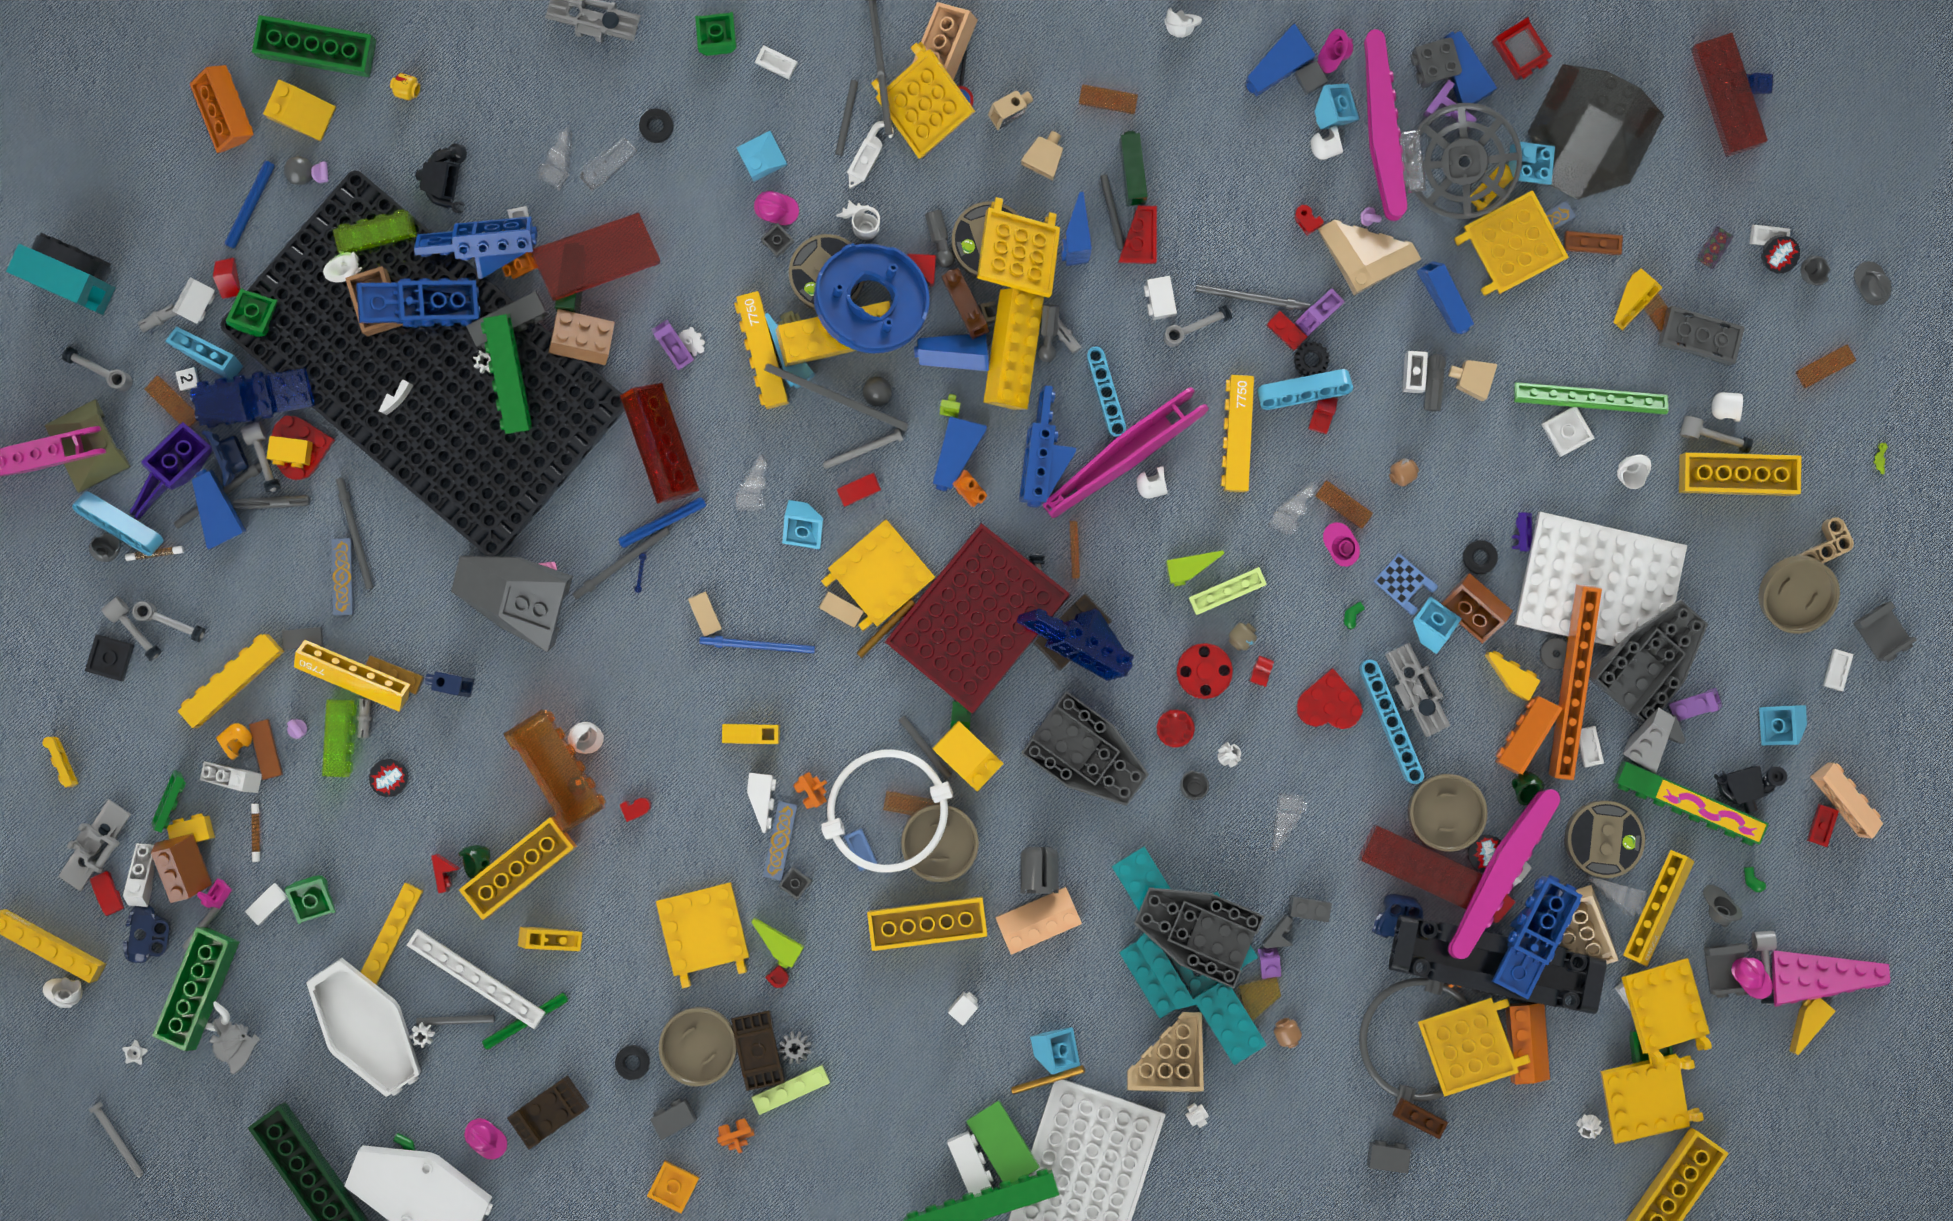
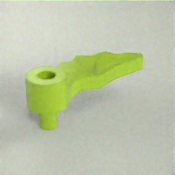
[1873,442,1888,475]

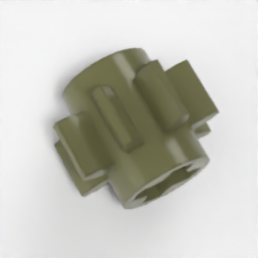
[778,311,801,325]

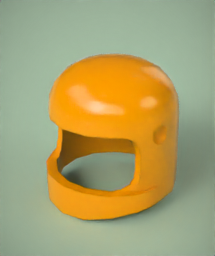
[216,723,252,760]

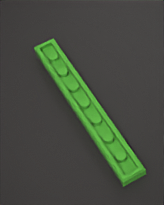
[1514,382,1669,415]

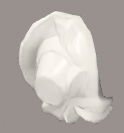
[323,252,362,282]

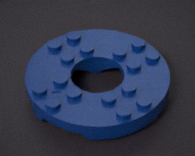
[814,243,930,353]

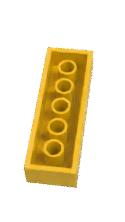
[983,288,1044,410]
[775,301,891,367]
[1679,453,1801,496]
[459,817,578,920]
[867,896,987,951]
[1626,1127,1729,1221]

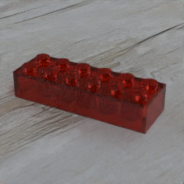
[1691,32,1768,157]
[620,383,700,504]
[1358,825,1483,909]

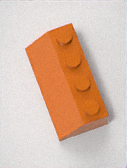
[190,65,254,153]
[1495,696,1563,775]
[1505,1002,1550,1085]

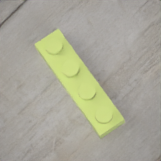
[1189,567,1267,615]
[751,1065,830,1115]

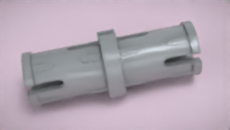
[138,304,178,333]
[1057,318,1082,354]
[356,699,372,738]

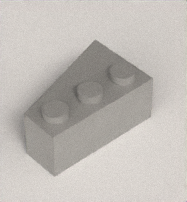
[1623,708,1675,774]

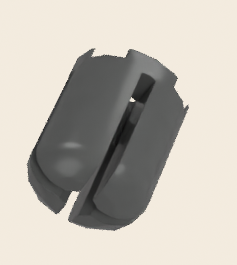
[1020,847,1059,894]

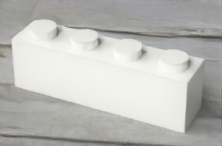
[947,1131,994,1194]

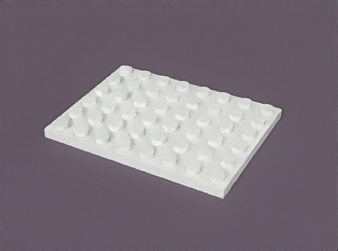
[1514,512,1687,647]
[1008,1079,1166,1221]

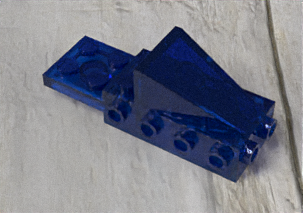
[190,368,315,428]
[1016,608,1134,681]

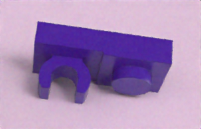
[1511,512,1533,552]

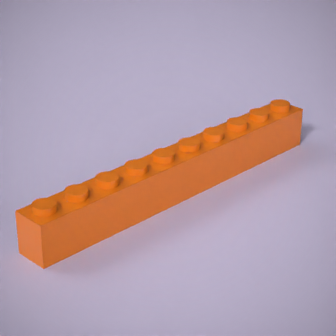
[1548,584,1602,780]

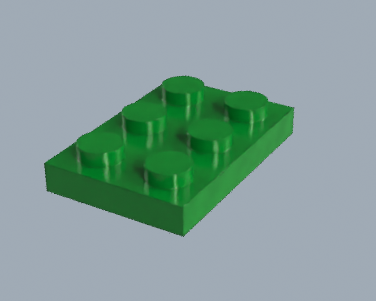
[151,770,186,833]

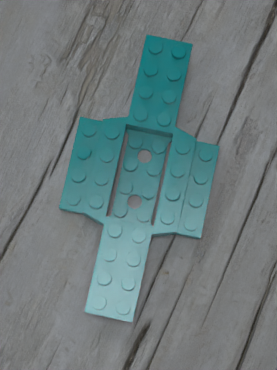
[1111,846,1267,1065]

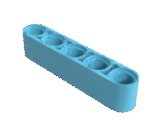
[1087,347,1126,439]
[1257,369,1353,410]
[72,491,164,556]

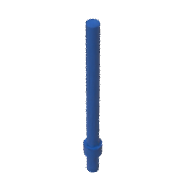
[699,636,815,654]

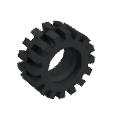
[1294,341,1330,377]

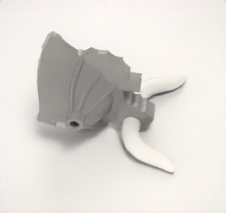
[205,1001,260,1075]

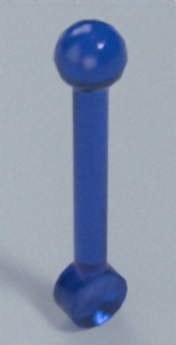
[634,553,647,593]

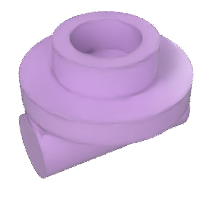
[311,162,328,183]
[1361,207,1382,226]
[287,719,307,739]

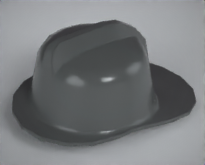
[1854,261,1891,306]
[1703,885,1743,927]

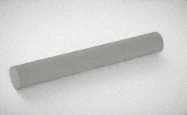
[182,904,224,950]

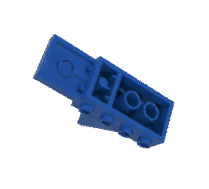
[414,217,538,279]
[356,278,480,328]
[1019,385,1076,508]
[1492,875,1583,1000]

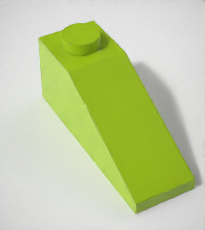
[1165,550,1224,587]
[752,918,805,969]

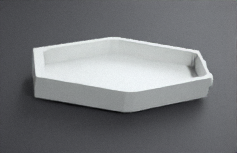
[306,958,421,1097]
[344,1145,493,1221]

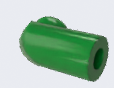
[1343,602,1365,629]
[1744,867,1766,893]
[393,1133,415,1151]

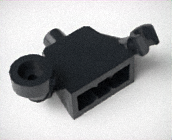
[415,143,467,213]
[1714,765,1787,813]

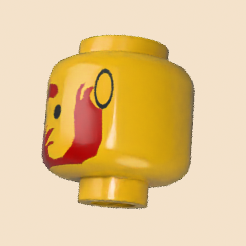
[390,73,420,101]

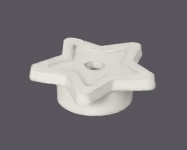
[122,1040,148,1065]

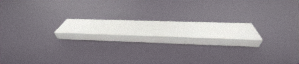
[406,929,546,1029]

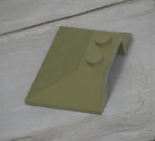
[44,399,130,493]

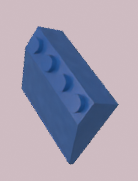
[1060,192,1092,266]

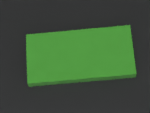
[966,1100,1040,1182]

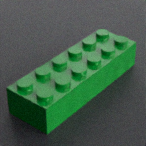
[252,15,377,78]
[481,313,532,434]
[152,927,240,1051]

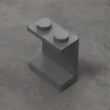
[1853,601,1917,662]
[1704,943,1749,998]

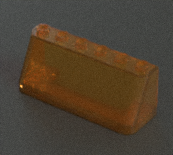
[503,709,606,833]

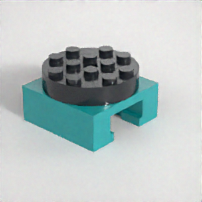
[6,233,116,315]

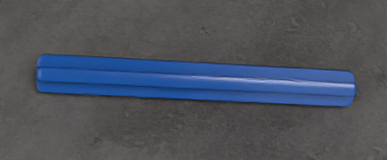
[225,161,275,248]
[618,497,706,548]

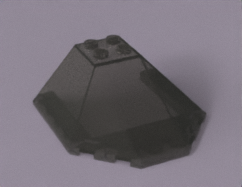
[1528,64,1664,200]

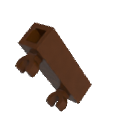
[941,268,989,340]

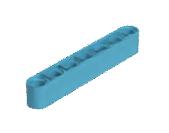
[1359,660,1424,784]

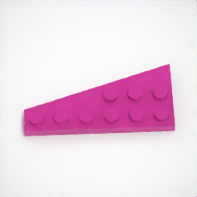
[1771,950,1890,1007]

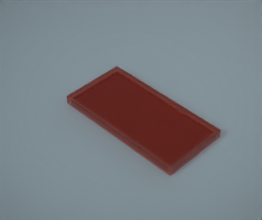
[531,213,660,301]

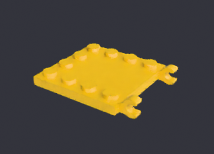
[871,42,976,159]
[1454,190,1569,296]
[977,197,1060,298]
[821,519,936,631]
[656,882,749,989]
[1621,958,1712,1065]
[1418,997,1531,1097]
[1600,1054,1704,1144]

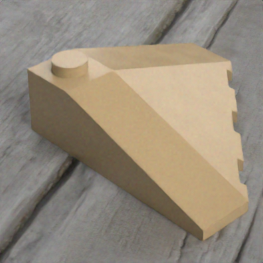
[1318,220,1421,295]
[1559,885,1619,964]
[1127,1012,1204,1092]

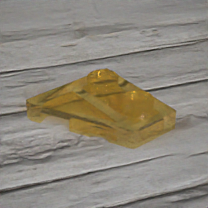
[1239,977,1281,1021]

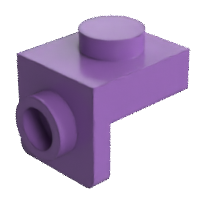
[1258,947,1281,979]

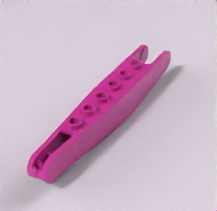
[1364,29,1407,221]
[1043,387,1209,518]
[0,426,106,477]
[1448,789,1560,959]

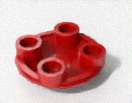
[1157,710,1195,748]

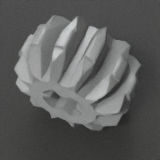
[779,1031,812,1064]

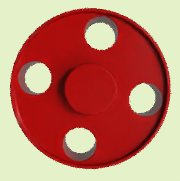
[1176,643,1233,699]

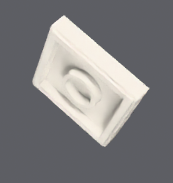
[1541,407,1595,457]

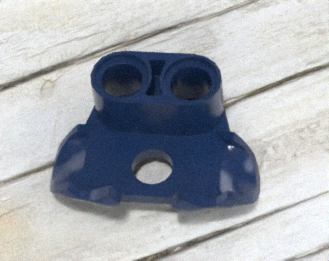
[201,431,249,486]
[1372,894,1430,938]
[123,905,170,963]

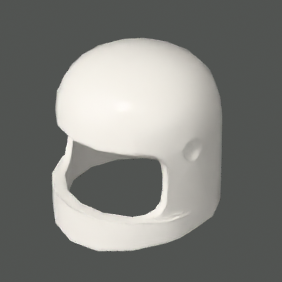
[1311,125,1343,160]
[852,206,880,240]
[1711,392,1743,422]
[1137,466,1168,499]

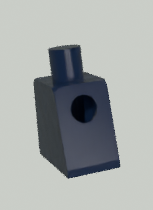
[425,671,475,697]

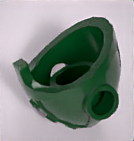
[1511,771,1545,806]
[458,845,490,879]

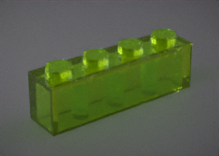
[333,209,417,254]
[322,699,357,777]

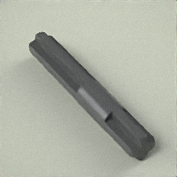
[233,495,310,510]

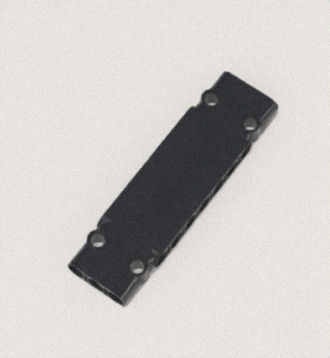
[1389,914,1607,1015]

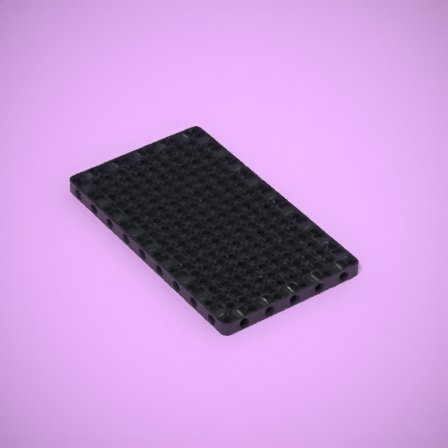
[220,170,628,557]

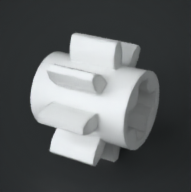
[473,350,491,374]
[1218,742,1241,768]
[409,1022,435,1048]
[1185,1103,1209,1128]
[1577,1114,1603,1139]

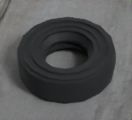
[639,108,673,143]
[1463,540,1498,574]
[615,1045,650,1080]

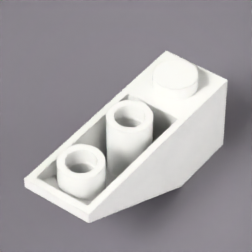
[200,761,262,793]
[747,773,776,833]
[123,843,155,907]

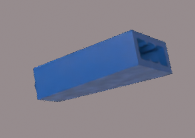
[1246,24,1316,97]
[1444,31,1497,104]
[1416,261,1474,334]
[914,333,989,371]
[933,417,987,492]
[192,469,246,550]

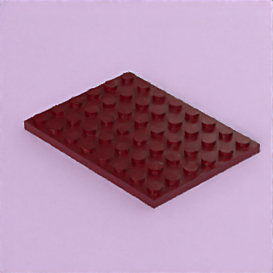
[885,523,1071,714]

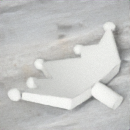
[836,200,869,219]

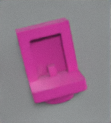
[197,878,232,909]

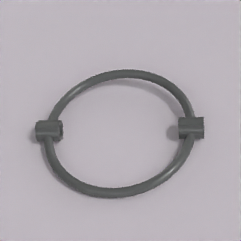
[1359,978,1470,1104]

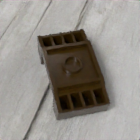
[1033,593,1112,671]
[731,1010,785,1091]
[507,1075,589,1150]

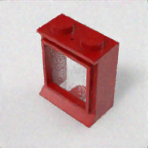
[1492,17,1552,80]

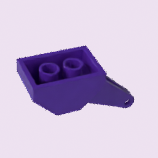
[129,422,213,520]

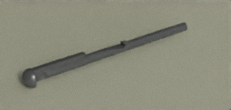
[865,0,893,135]

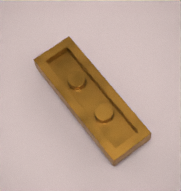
[366,655,424,695]

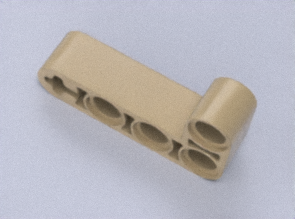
[1797,518,1854,563]

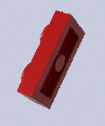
[1266,311,1308,351]
[1807,804,1839,847]

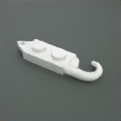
[847,121,894,189]

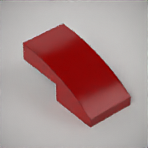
[836,473,881,507]
[90,871,124,916]

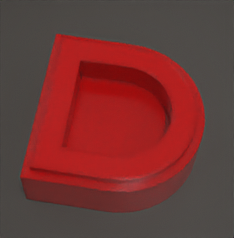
[765,965,789,988]

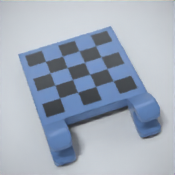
[1373,553,1438,615]

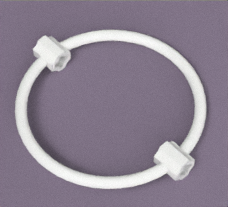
[821,750,954,872]

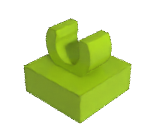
[939,394,961,418]

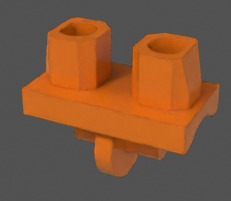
[502,252,538,279]
[953,470,987,507]
[793,772,827,809]
[717,1118,755,1153]

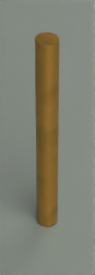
[857,599,915,658]
[1011,1065,1085,1095]

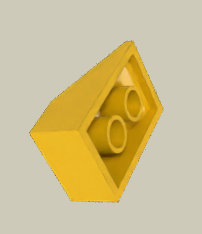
[263,79,336,141]
[932,721,1004,791]

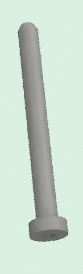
[823,428,903,469]
[88,1102,143,1178]

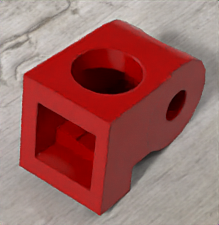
[1294,205,1324,236]
[1248,655,1274,687]
[619,798,651,822]

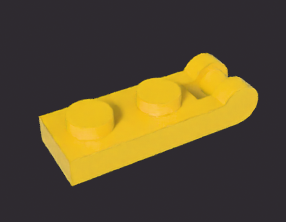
[1470,164,1513,211]
[42,737,78,788]

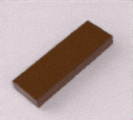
[1392,1098,1449,1140]

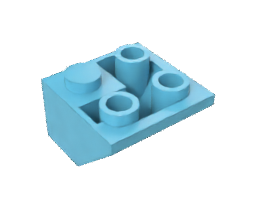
[1508,142,1555,185]

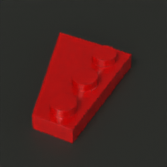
[1118,205,1157,264]

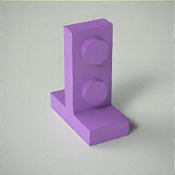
[1423,80,1477,129]
[1294,289,1345,336]
[651,319,694,370]
[1669,688,1722,721]

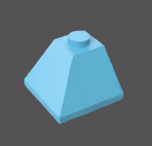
[1315,84,1360,130]
[736,131,787,182]
[782,500,823,549]
[1413,596,1462,654]
[1759,705,1807,746]
[1030,1027,1080,1074]

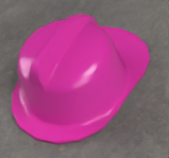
[1317,29,1353,74]
[754,191,799,226]
[1323,522,1360,567]
[1731,957,1773,999]
[464,1118,507,1160]

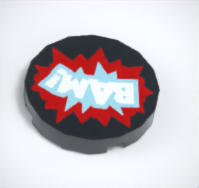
[1761,235,1800,274]
[369,759,409,797]
[1467,835,1501,873]

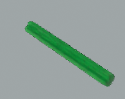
[482,993,568,1050]

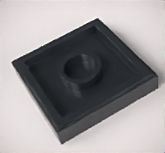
[85,634,134,682]

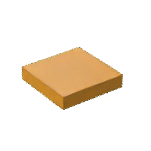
[647,1160,699,1214]

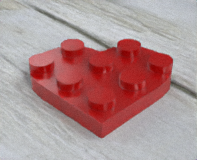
[271,415,335,480]
[1296,668,1363,729]

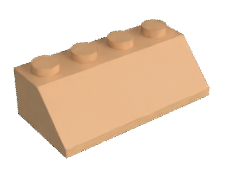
[912,2,978,80]
[1810,762,1883,839]
[995,887,1082,955]

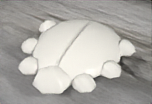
[679,327,705,356]

